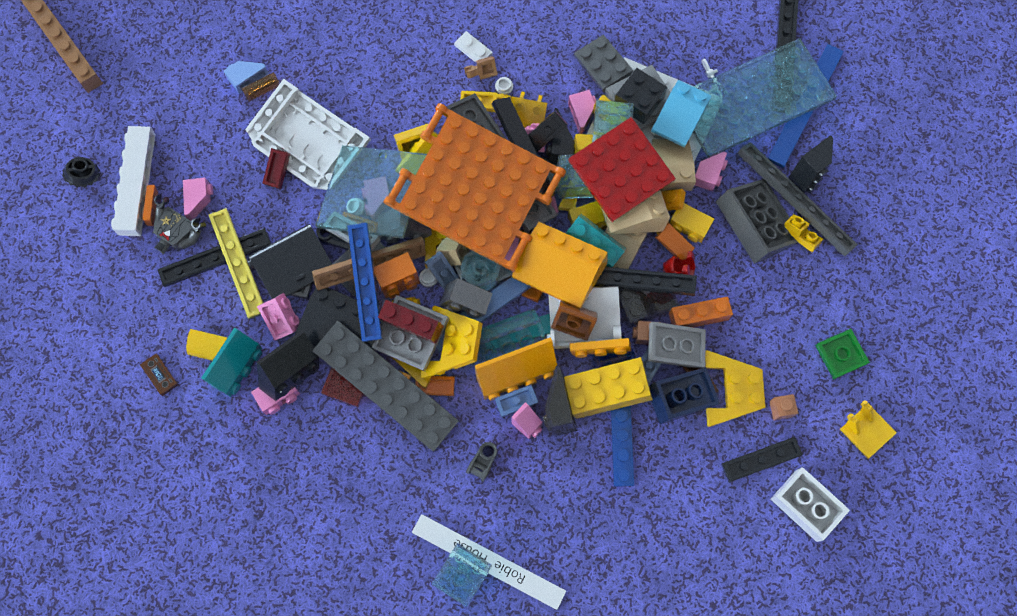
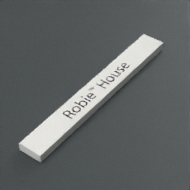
[412,514,566,610]

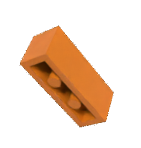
[669,296,733,328]

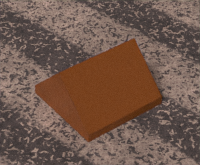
[551,301,597,341]

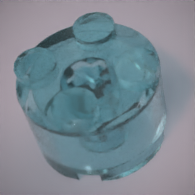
[461,251,500,291]

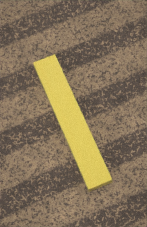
[209,208,263,319]

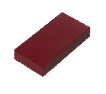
[262,148,291,189]

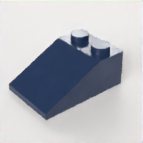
[649,367,720,425]

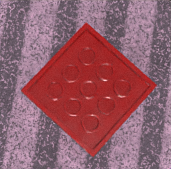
[568,117,676,222]

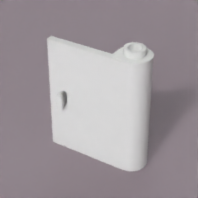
[547,286,622,349]

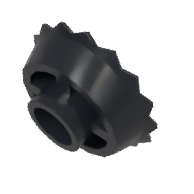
[62,157,100,188]

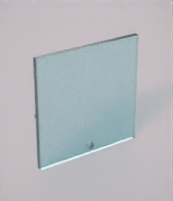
[315,145,427,238]

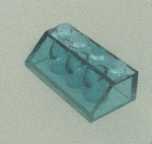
[472,309,546,373]

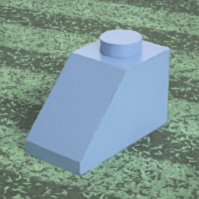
[224,61,269,94]

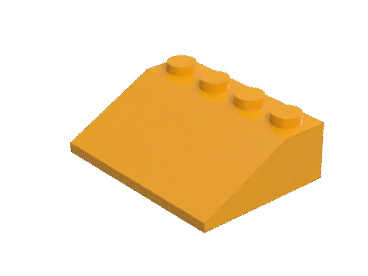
[512,222,608,309]
[475,337,558,401]

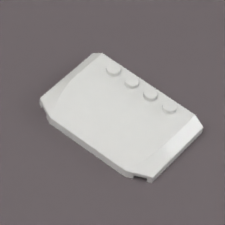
[245,79,371,191]

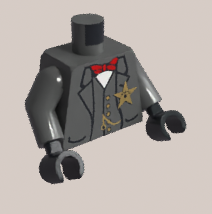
[153,194,206,254]

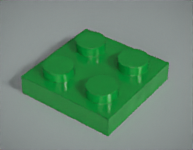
[815,329,870,380]

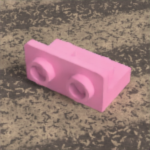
[257,293,300,340]

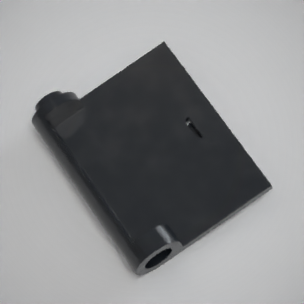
[247,224,332,299]

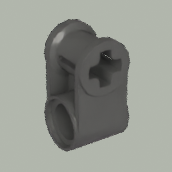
[466,442,498,482]

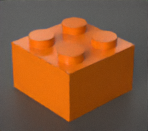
[374,252,420,299]

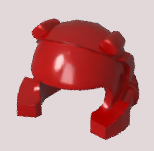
[663,251,696,275]

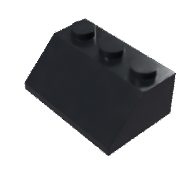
[788,135,833,193]
[257,330,319,401]

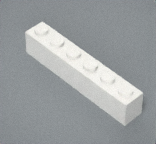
[111,126,156,236]

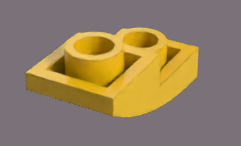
[784,214,823,252]

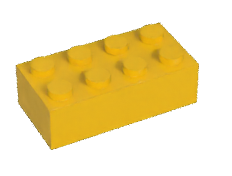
[564,357,653,419]

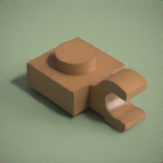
[464,56,498,80]

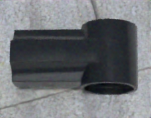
[316,223,350,250]

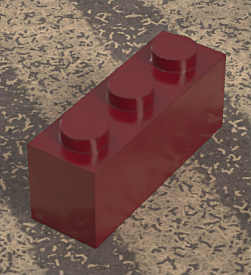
[378,300,444,344]

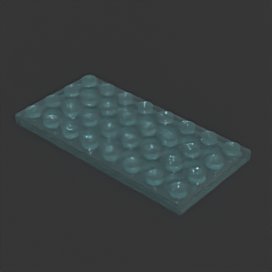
[693,38,837,158]

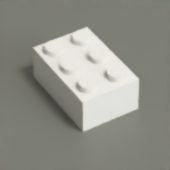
[771,467,850,542]

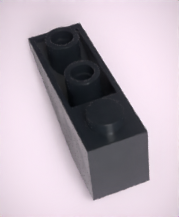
[545,108,574,167]

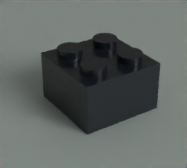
[614,68,667,124]

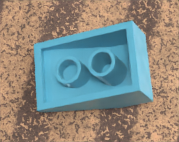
[651,80,712,148]

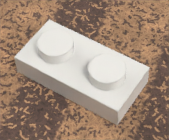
[454,31,493,62]

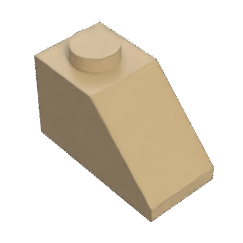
[435,237,471,266]

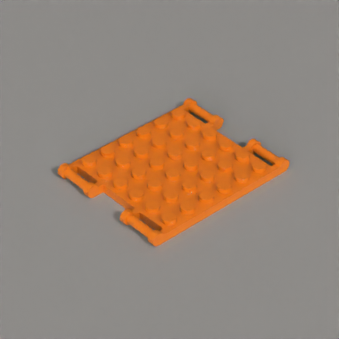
[383,103,566,272]

